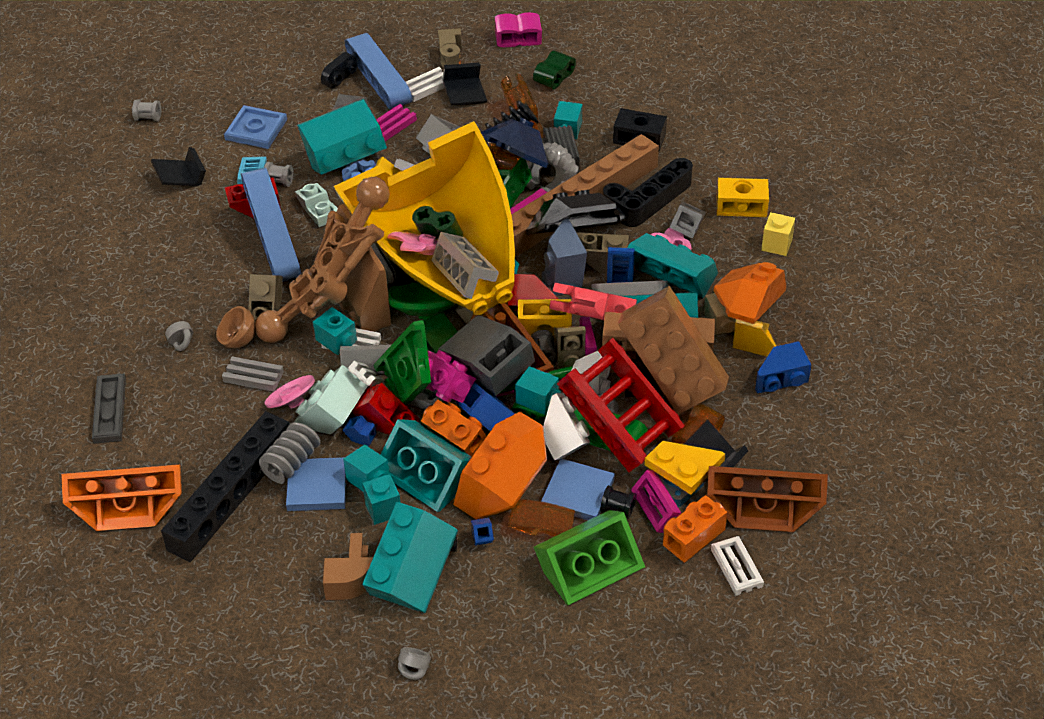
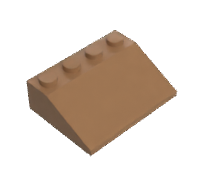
[337,204,391,331]

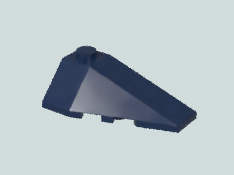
[481,118,548,168]

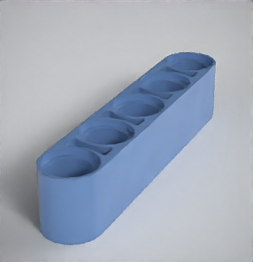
[345,33,412,109]
[241,167,301,282]

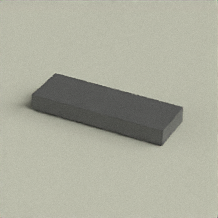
[92,373,126,444]

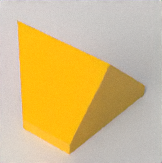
[733,319,776,356]

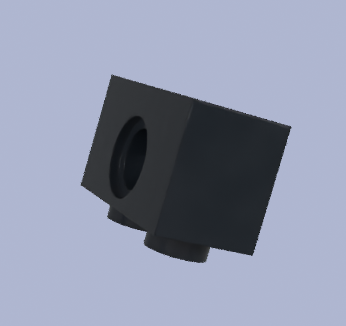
[613,108,667,152]

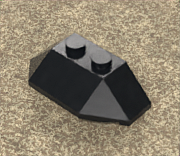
[526,190,626,235]

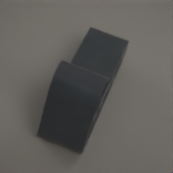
[603,158,693,227]

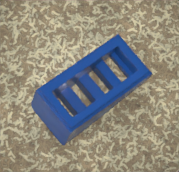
[607,247,635,283]

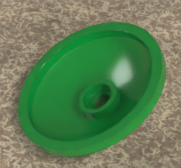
[388,281,457,319]

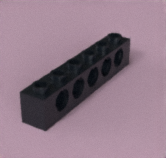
[161,411,289,563]

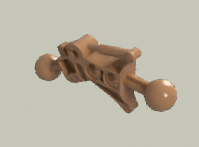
[255,177,390,343]

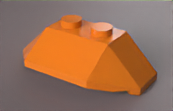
[713,262,786,324]
[453,412,547,520]
[61,465,182,531]

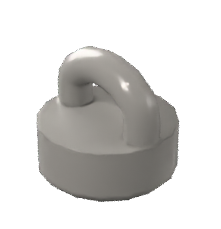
[165,321,193,351]
[398,647,431,680]

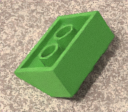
[534,510,645,605]

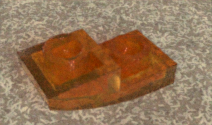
[508,499,575,537]

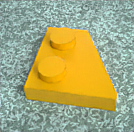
[644,441,725,495]

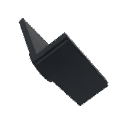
[442,62,487,106]
[151,147,206,186]
[683,420,748,480]

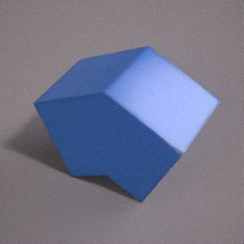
[342,415,376,447]
[471,517,494,545]

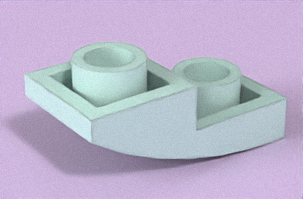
[295,183,338,227]

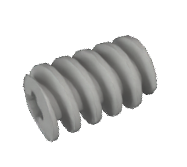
[259,422,321,484]

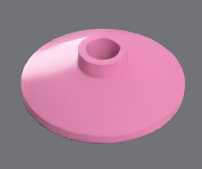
[265,375,315,409]

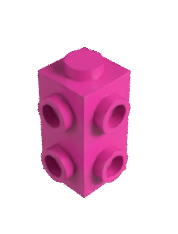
[426,350,476,403]

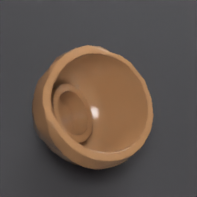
[216,306,255,348]

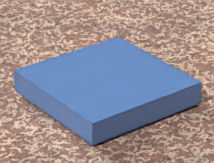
[224,105,287,149]
[286,457,346,511]
[541,458,615,520]

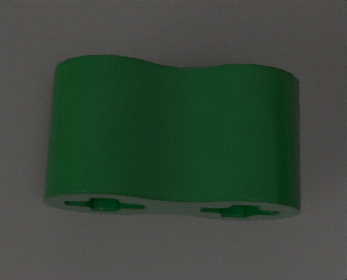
[533,50,576,89]
[412,206,463,239]

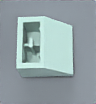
[294,365,368,434]

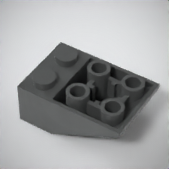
[438,315,535,396]

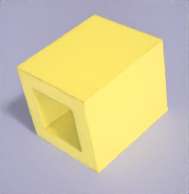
[762,212,795,256]

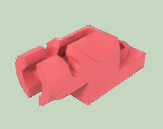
[550,283,637,320]

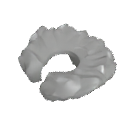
[526,142,579,192]

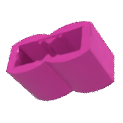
[495,12,542,48]

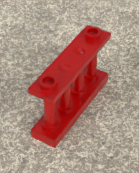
[556,338,685,472]

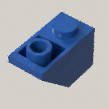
[755,341,811,394]
[456,382,515,431]

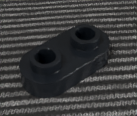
[321,52,358,89]

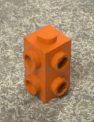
[421,399,487,457]
[663,495,727,563]

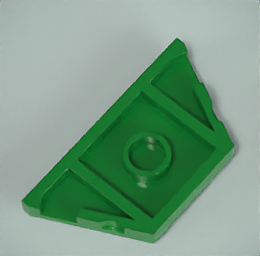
[373,320,431,404]

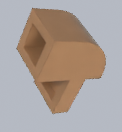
[323,533,373,600]

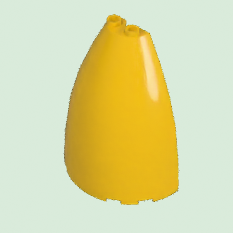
[334,121,515,315]

